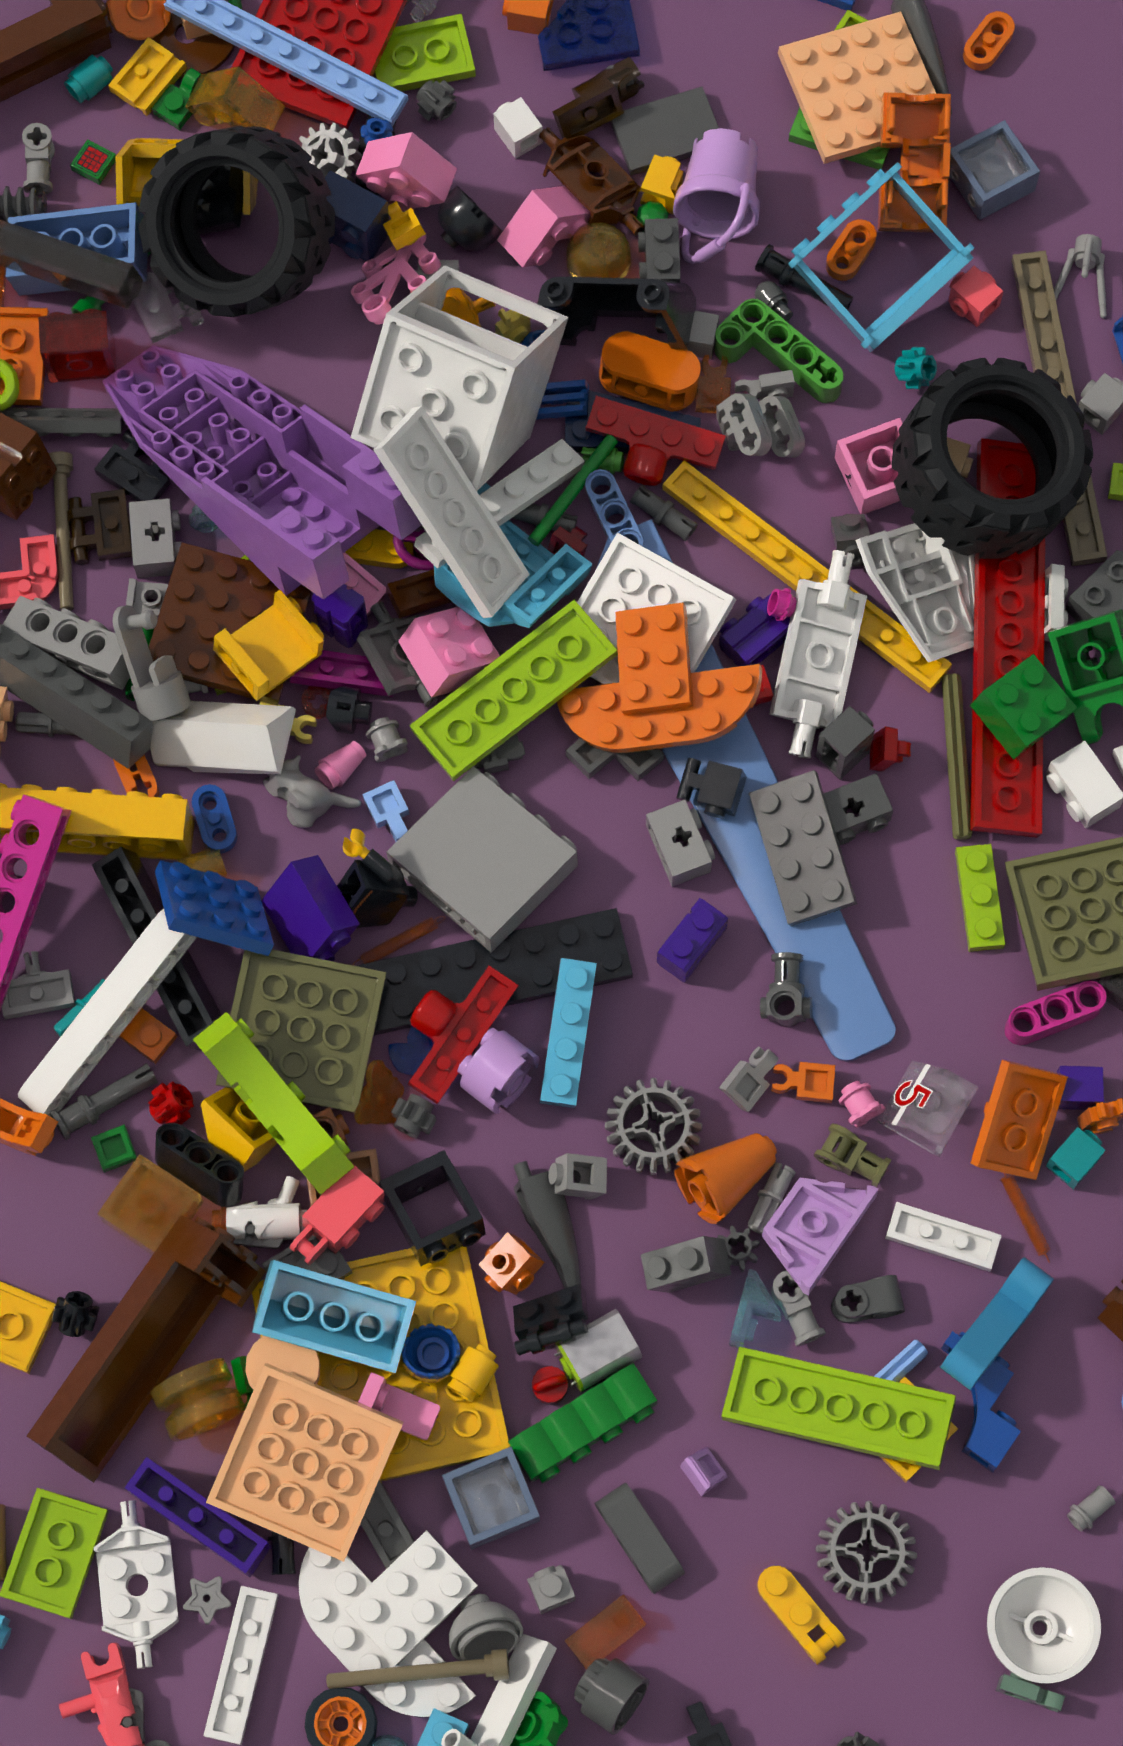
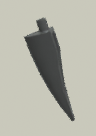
[891,0,952,114]
[513,1161,581,1289]

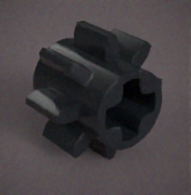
[52,1291,99,1337]

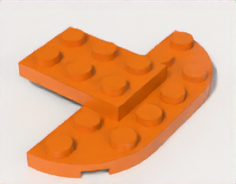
[557,602,762,753]

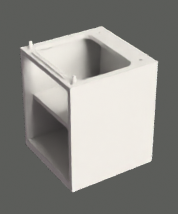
[350,265,568,491]

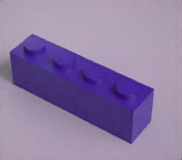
[125,1457,272,1578]

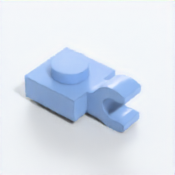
[362,780,410,843]

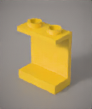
[213,590,324,701]

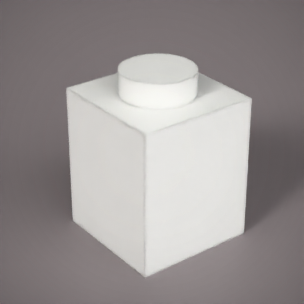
[493,97,543,159]

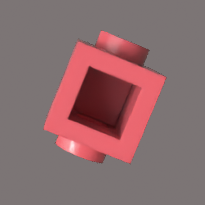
[948,265,1004,327]

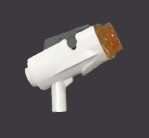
[212,1176,307,1249]

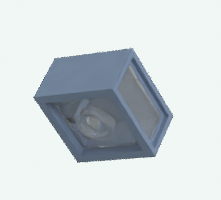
[950,120,1040,220]
[442,1447,540,1550]

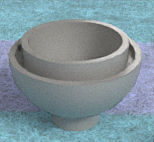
[449,1594,523,1661]

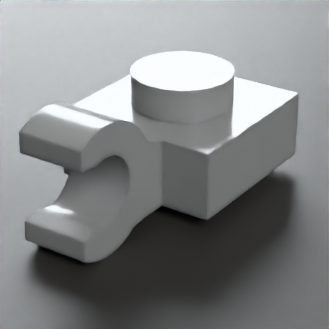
[735,370,795,406]
[719,1046,779,1112]

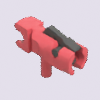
[59,1643,145,1746]

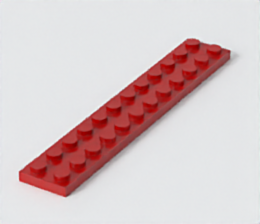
[970,438,1045,838]

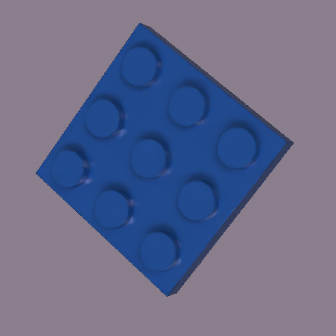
[155,860,274,956]

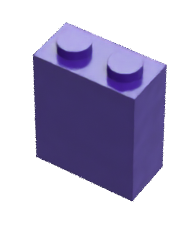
[261,855,360,961]

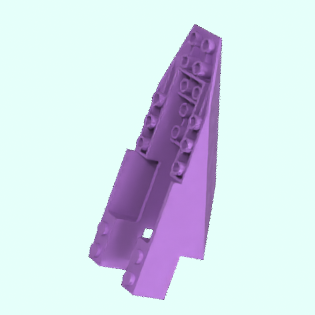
[102,345,422,599]

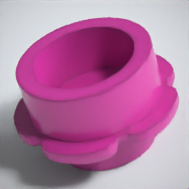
[767,588,796,621]

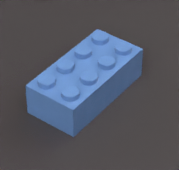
[6,202,148,296]

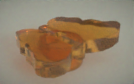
[354,1060,404,1125]

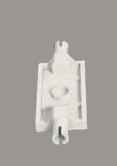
[769,550,867,759]

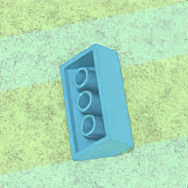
[252,1260,416,1373]

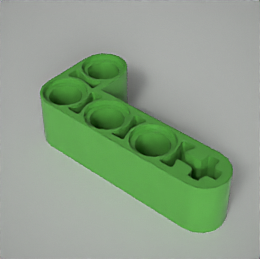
[714,298,844,403]

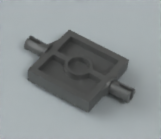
[357,602,438,706]

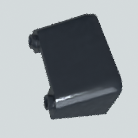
[537,277,696,349]

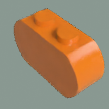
[599,331,701,412]

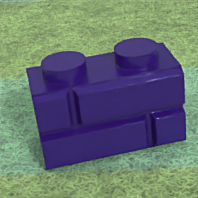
[311,584,368,648]
[719,594,790,667]
[656,898,728,983]

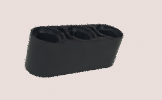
[155,1123,244,1207]

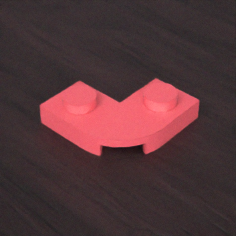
[0,534,58,610]

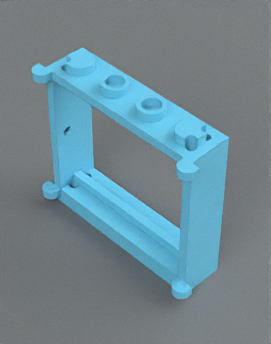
[788,162,975,352]

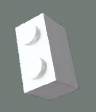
[1046,741,1123,828]

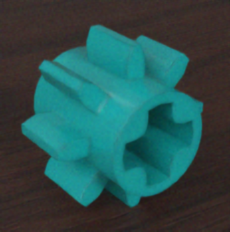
[895,347,937,389]

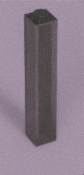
[0,220,143,309]

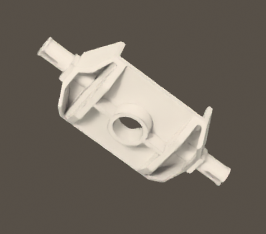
[94,1500,179,1669]

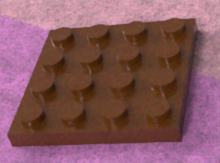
[149,542,312,705]

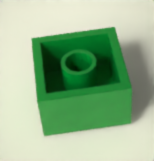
[970,654,1077,760]

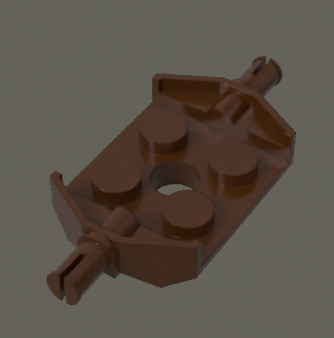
[539,127,645,236]

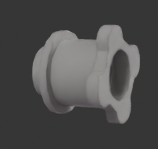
[366,717,408,763]

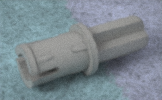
[748,1163,796,1234]

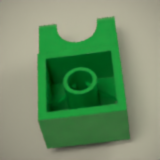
[1048,609,1123,745]

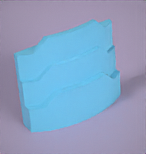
[434,483,592,628]

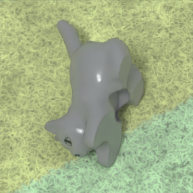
[263,755,362,828]

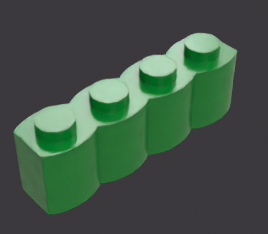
[508,1363,657,1484]

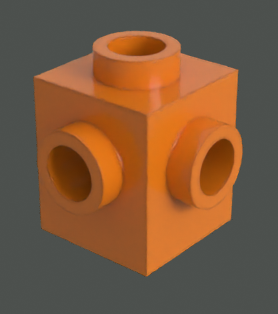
[479,1232,545,1295]

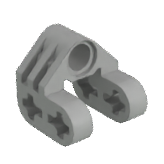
[716,393,805,458]

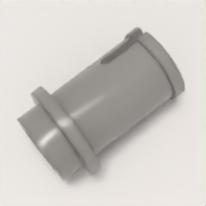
[1067,1485,1116,1532]

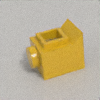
[640,154,684,215]

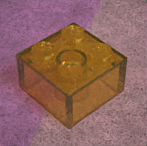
[97,1154,204,1255]

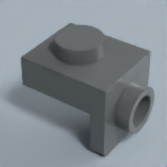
[831,514,870,567]

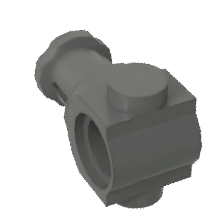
[760,952,812,1027]

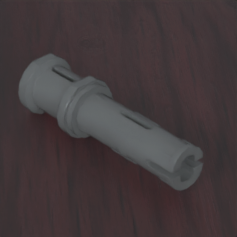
[50,1063,158,1140]

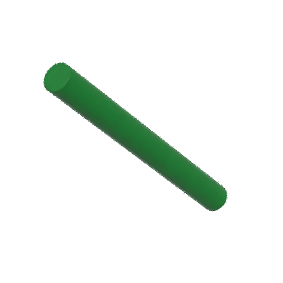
[528,434,618,546]

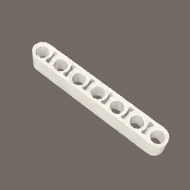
[18,909,196,1117]

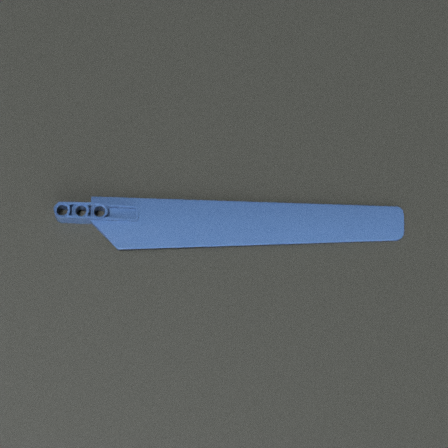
[585,469,896,1062]

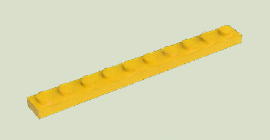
[662,460,952,693]

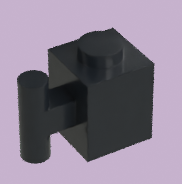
[676,758,747,819]

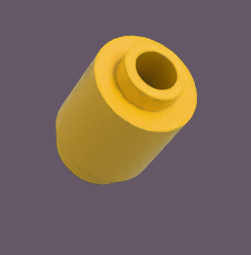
[447,1344,499,1402]

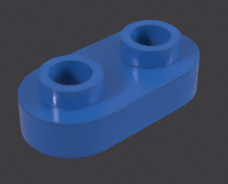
[192,784,237,854]

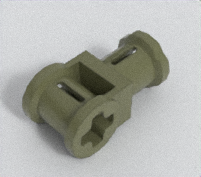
[814,1123,892,1187]

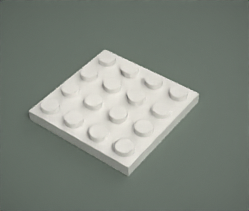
[577,533,736,684]

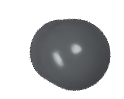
[754,281,793,321]

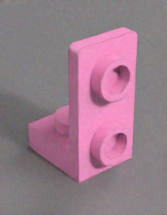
[358,1372,440,1440]

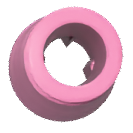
[315,741,367,790]

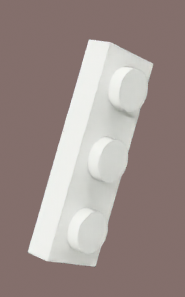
[885,1202,1001,1272]

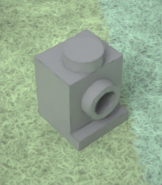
[126,578,168,619]
[548,1153,607,1200]
[527,1565,575,1615]

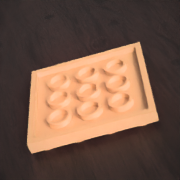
[778,11,936,164]
[206,1363,403,1562]

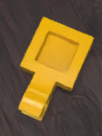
[383,201,426,250]

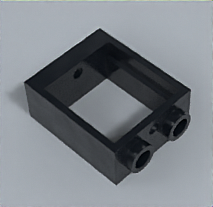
[379,1150,486,1266]

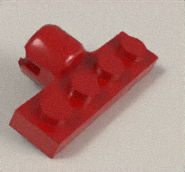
[586,396,726,486]
[408,966,518,1104]

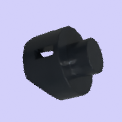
[326,686,372,734]

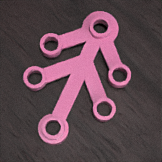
[351,234,441,325]

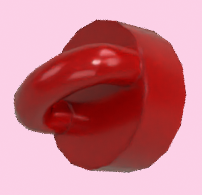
[532,1366,568,1404]

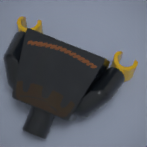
[337,828,418,929]

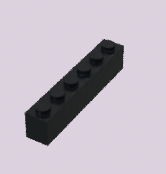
[92,847,222,1051]

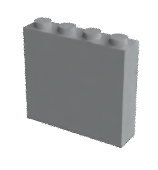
[386,766,578,953]

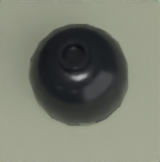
[438,186,503,252]

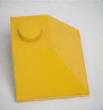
[201,1087,277,1172]

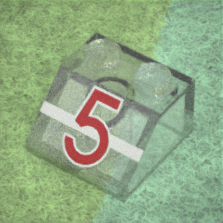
[877,1060,979,1157]

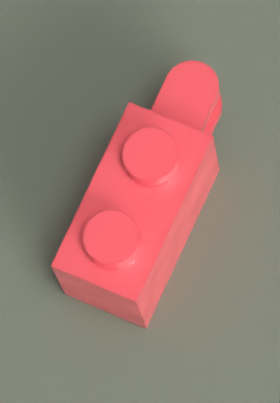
[289,1165,385,1265]

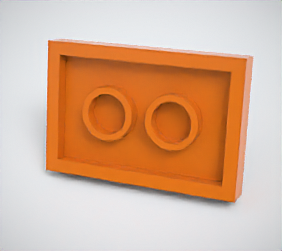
[970,1059,1068,1180]

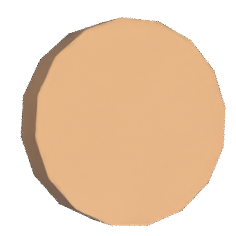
[245,1336,321,1390]

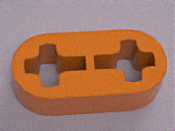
[113,755,159,797]

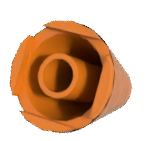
[674,1133,777,1224]

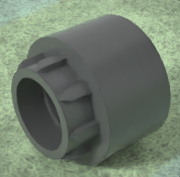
[574,1658,649,1735]

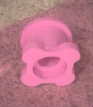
[838,1081,886,1128]

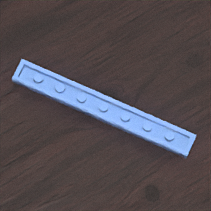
[164,0,409,127]

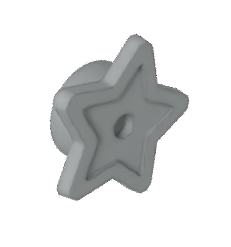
[183,1576,232,1625]

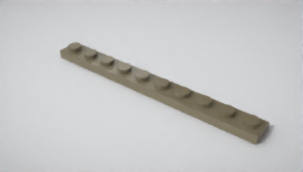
[1011,250,1107,566]

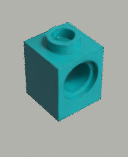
[1046,1127,1106,1190]

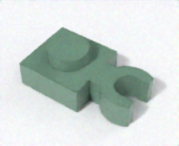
[995,1672,1065,1712]

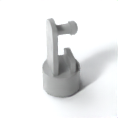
[113,605,192,721]

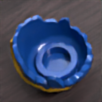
[401,1324,460,1383]

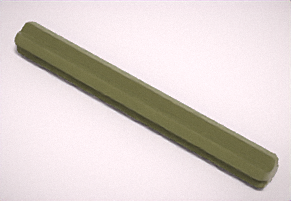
[942,673,972,840]

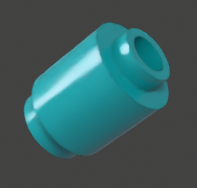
[64,55,113,103]

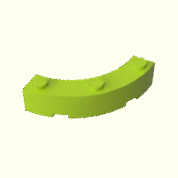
[193,1012,355,1195]

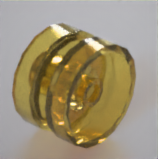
[151,1358,246,1442]

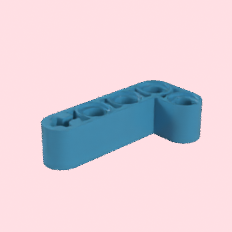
[940,1257,1054,1390]

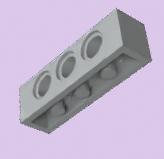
[2,596,130,690]

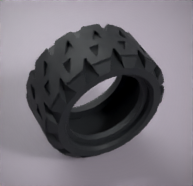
[139,126,335,317]
[891,358,1093,559]

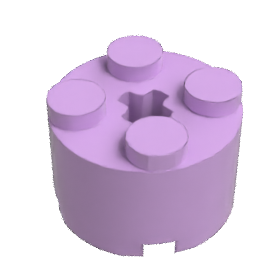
[457,1028,540,1114]

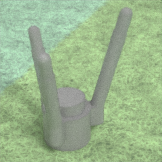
[1054,234,1107,319]

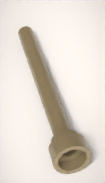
[49,451,74,611]
[326,1648,510,1689]

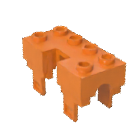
[878,92,951,232]

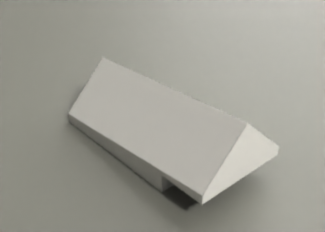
[150,701,296,774]

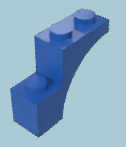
[941,1331,1021,1473]

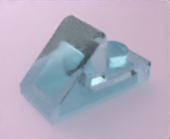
[729,1269,782,1348]

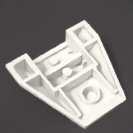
[855,523,975,663]

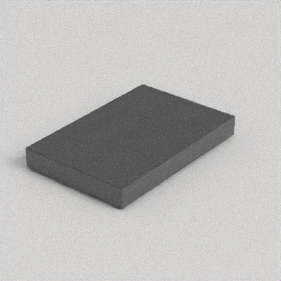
[610,86,719,175]

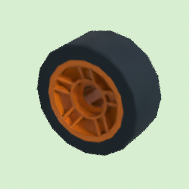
[304,1688,378,1746]

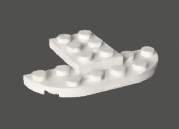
[299,1530,479,1717]

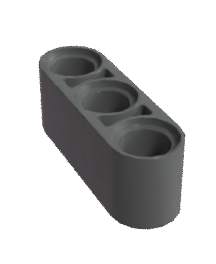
[594,1482,685,1594]

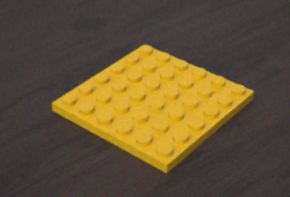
[252,1246,510,1481]

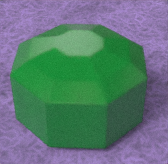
[636,201,669,232]

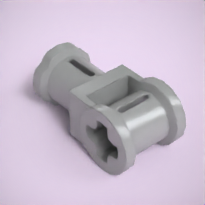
[22,123,55,196]
[771,1271,826,1347]

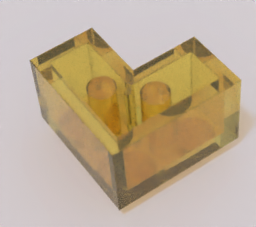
[185,66,285,131]

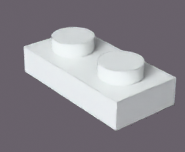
[1044,564,1069,641]

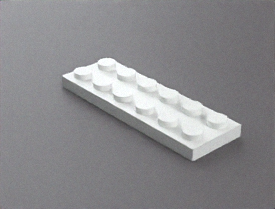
[373,406,530,618]

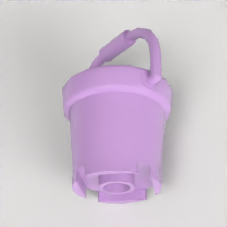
[673,128,760,264]

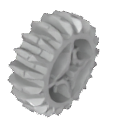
[605,1078,702,1175]
[815,1501,917,1604]

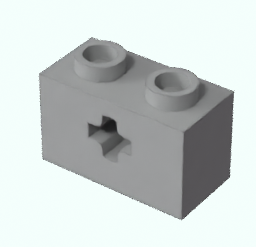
[129,498,181,578]
[646,800,715,887]

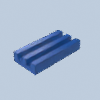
[536,379,589,420]

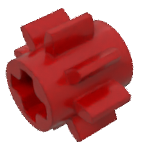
[148,1081,194,1125]

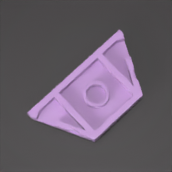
[762,1178,878,1296]

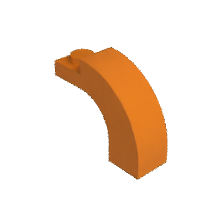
[0,1098,59,1156]

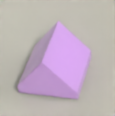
[680,1447,728,1496]

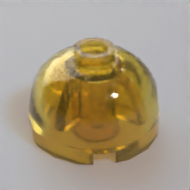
[566,222,632,278]

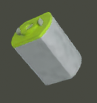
[554,1309,642,1392]

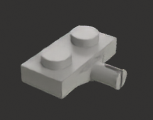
[2,951,76,1020]

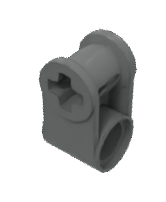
[831,1275,905,1323]

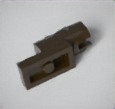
[552,57,645,139]

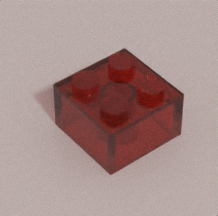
[38,309,117,383]

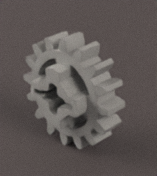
[299,122,362,182]

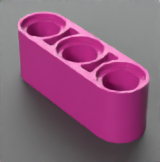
[1004,980,1107,1046]

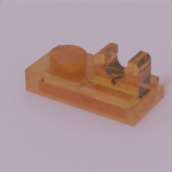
[565,1594,647,1670]

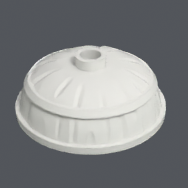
[987,1567,1101,1684]

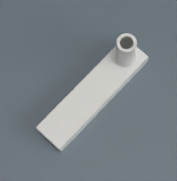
[441,1634,557,1746]

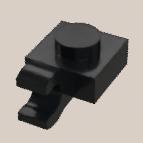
[686,1701,732,1746]

